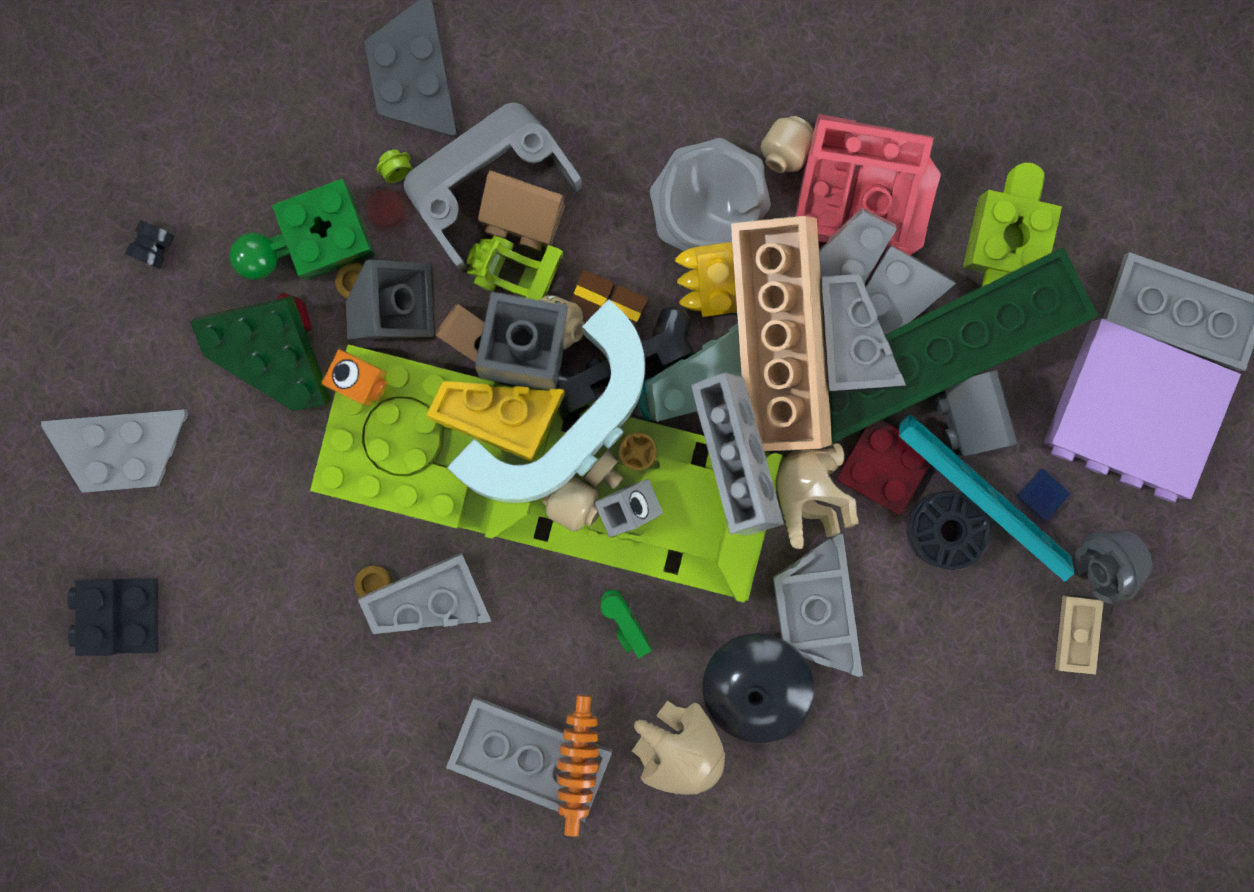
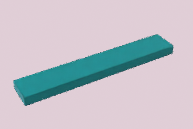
[899,415,1074,582]

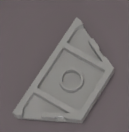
[41,409,188,493]
[773,533,863,677]

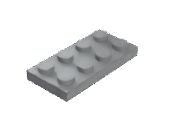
[1103,252,1254,371]
[446,696,612,822]

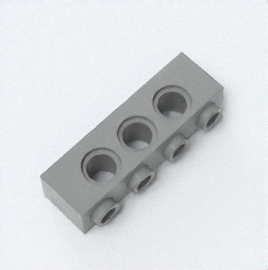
[691,372,784,535]

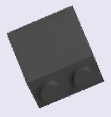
[475,292,568,391]
[934,370,1017,456]

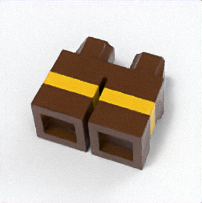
[571,269,648,350]

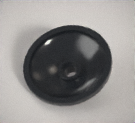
[703,633,814,743]

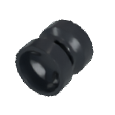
[125,220,175,269]

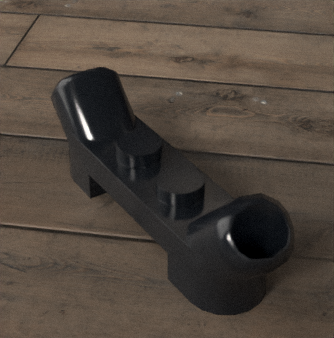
[533,306,695,420]

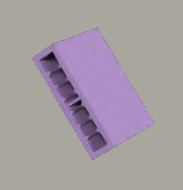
[1043,318,1241,503]

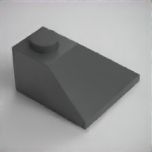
[346,260,434,340]

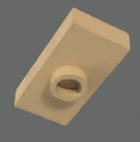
[1055,595,1103,675]

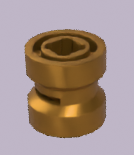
[619,433,657,470]

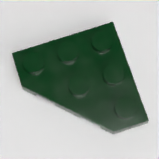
[190,296,331,411]

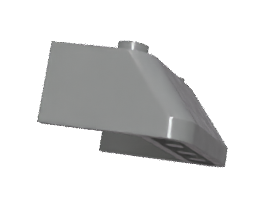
[404,103,582,272]

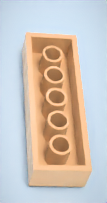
[731,216,832,451]

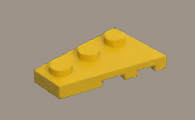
[426,381,565,462]

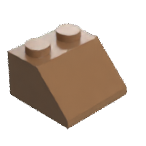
[478,170,565,252]

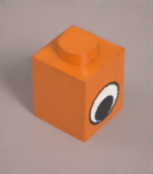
[322,349,388,406]

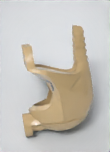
[775,443,859,549]
[632,701,725,795]

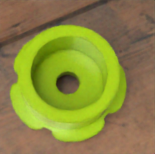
[376,149,412,183]

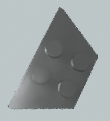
[364,0,458,138]

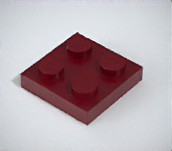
[835,420,930,516]

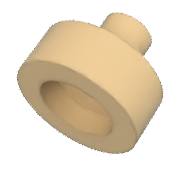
[584,450,623,489]

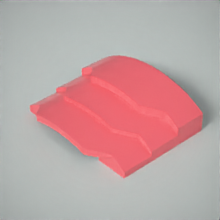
[795,114,941,279]

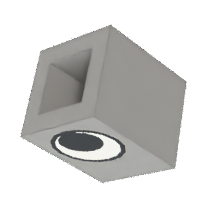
[595,479,663,537]

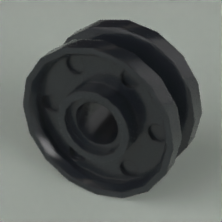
[906,491,991,570]

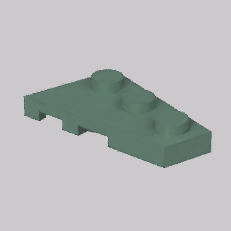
[645,323,742,422]

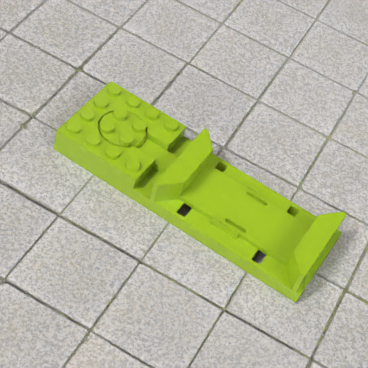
[310,344,785,603]

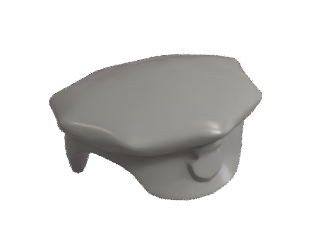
[650,137,771,251]

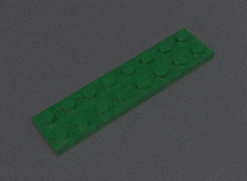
[821,247,1098,449]

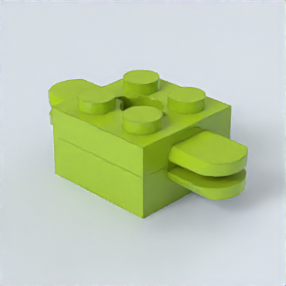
[963,163,1062,286]

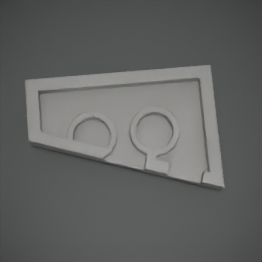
[358,553,491,634]

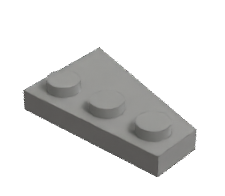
[819,207,897,303]
[865,244,956,335]
[821,274,906,391]

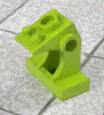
[467,235,563,300]

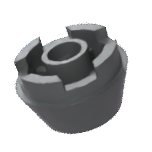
[1075,530,1153,604]

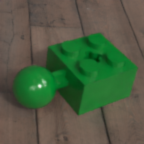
[229,178,376,281]

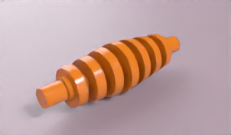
[557,694,599,837]

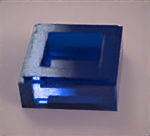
[1016,469,1071,521]

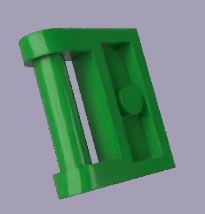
[601,589,652,659]

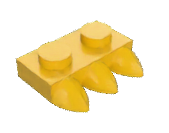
[675,242,737,317]

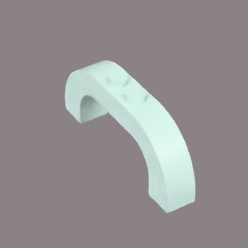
[447,300,645,503]

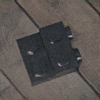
[67,578,158,656]

